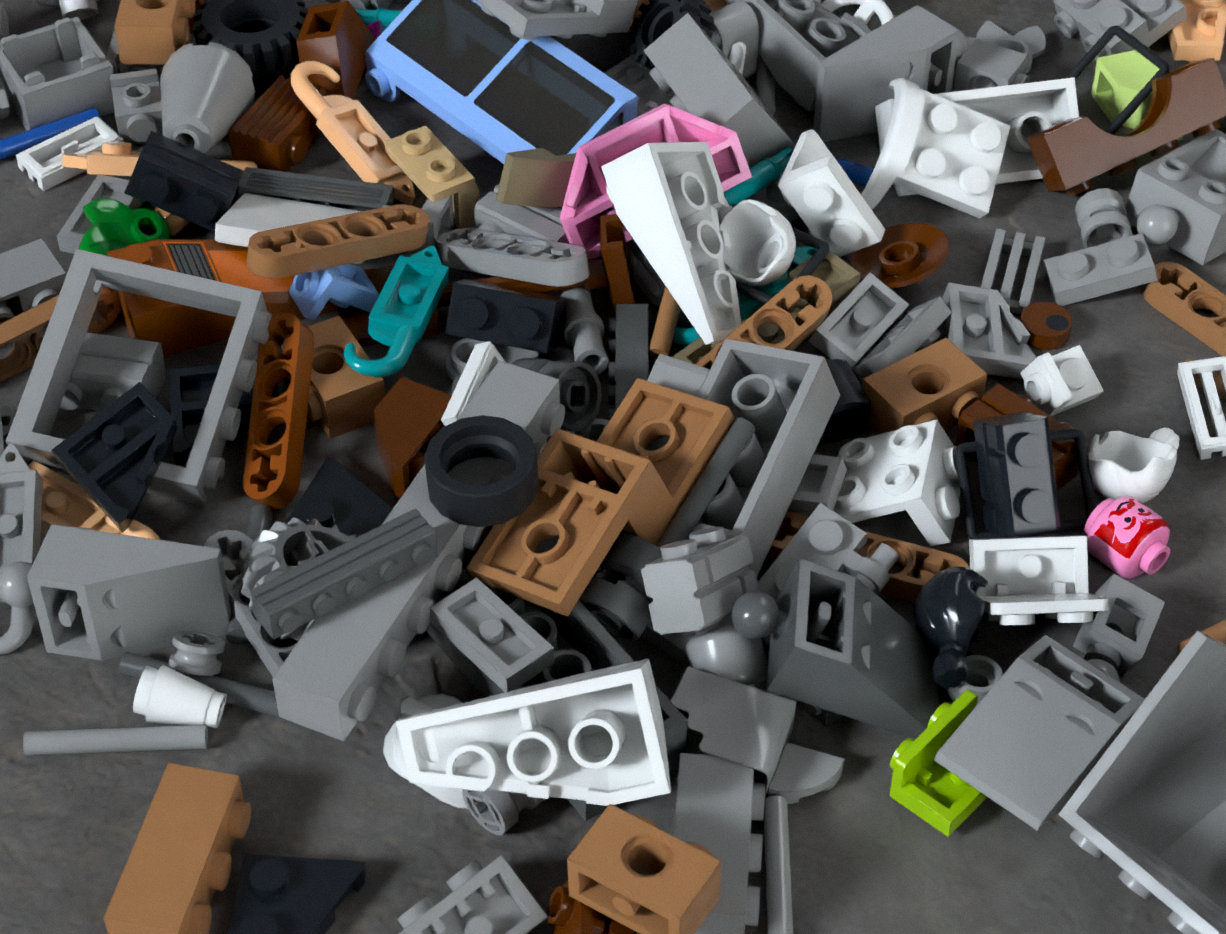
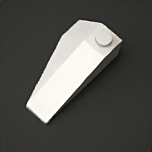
[601,142,741,345]
[395,659,671,806]

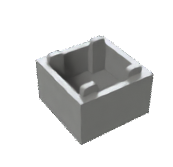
[0,17,115,131]

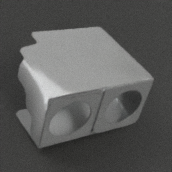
[671,666,796,799]

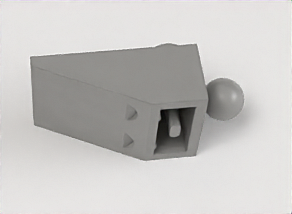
[813,5,968,142]
[1125,129,1226,265]
[0,524,232,661]
[934,635,1145,831]

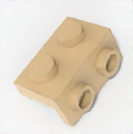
[385,125,480,229]

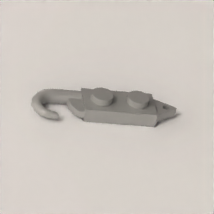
[0,442,43,655]

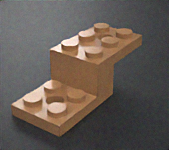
[466,378,735,617]

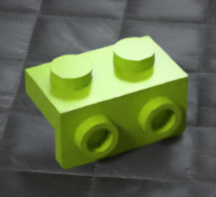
[889,689,987,837]

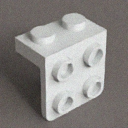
[778,129,885,257]
[833,419,960,547]
[969,535,1109,625]

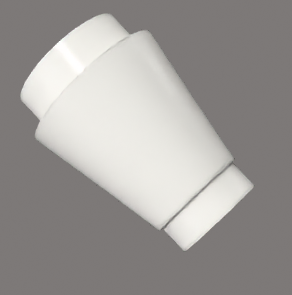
[133,665,227,728]

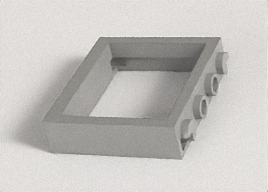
[5,249,272,506]

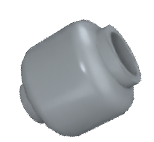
[686,615,769,687]

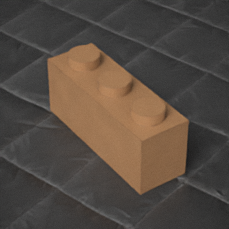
[104,763,251,934]

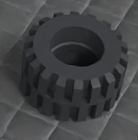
[193,0,308,97]

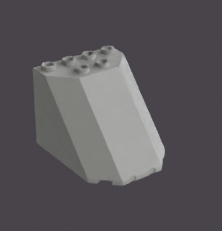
[1058,630,1226,934]

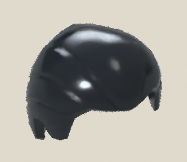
[912,567,988,689]

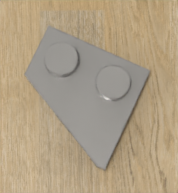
[943,282,1037,380]

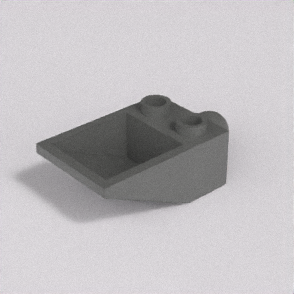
[732,559,939,739]

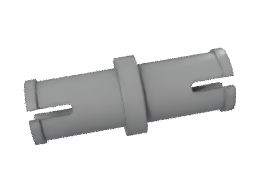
[561,287,609,375]

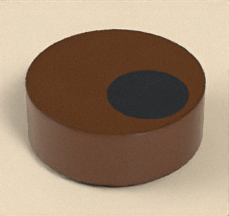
[1020,302,1072,350]

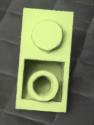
[1091,50,1184,141]

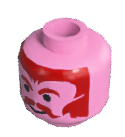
[1085,496,1171,579]

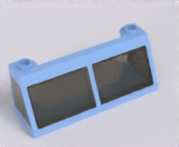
[365,0,638,164]

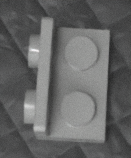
[397,855,548,934]

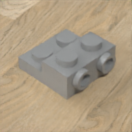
[1053,0,1187,61]

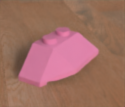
[560,104,752,259]

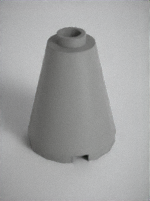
[160,42,255,154]

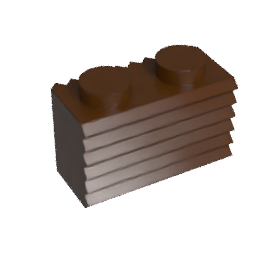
[228,75,327,172]

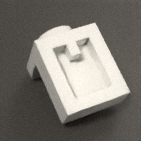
[1020,345,1104,416]

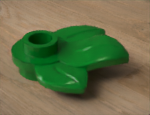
[78,198,170,256]

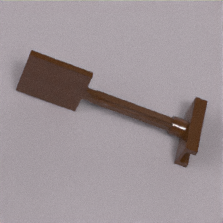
[337,214,637,346]

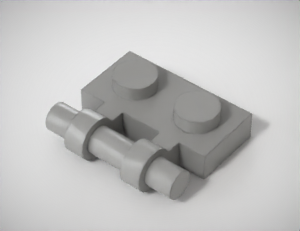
[758,503,899,600]

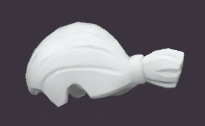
[717,197,796,287]
[1087,427,1180,503]

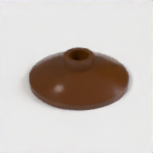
[849,223,950,288]

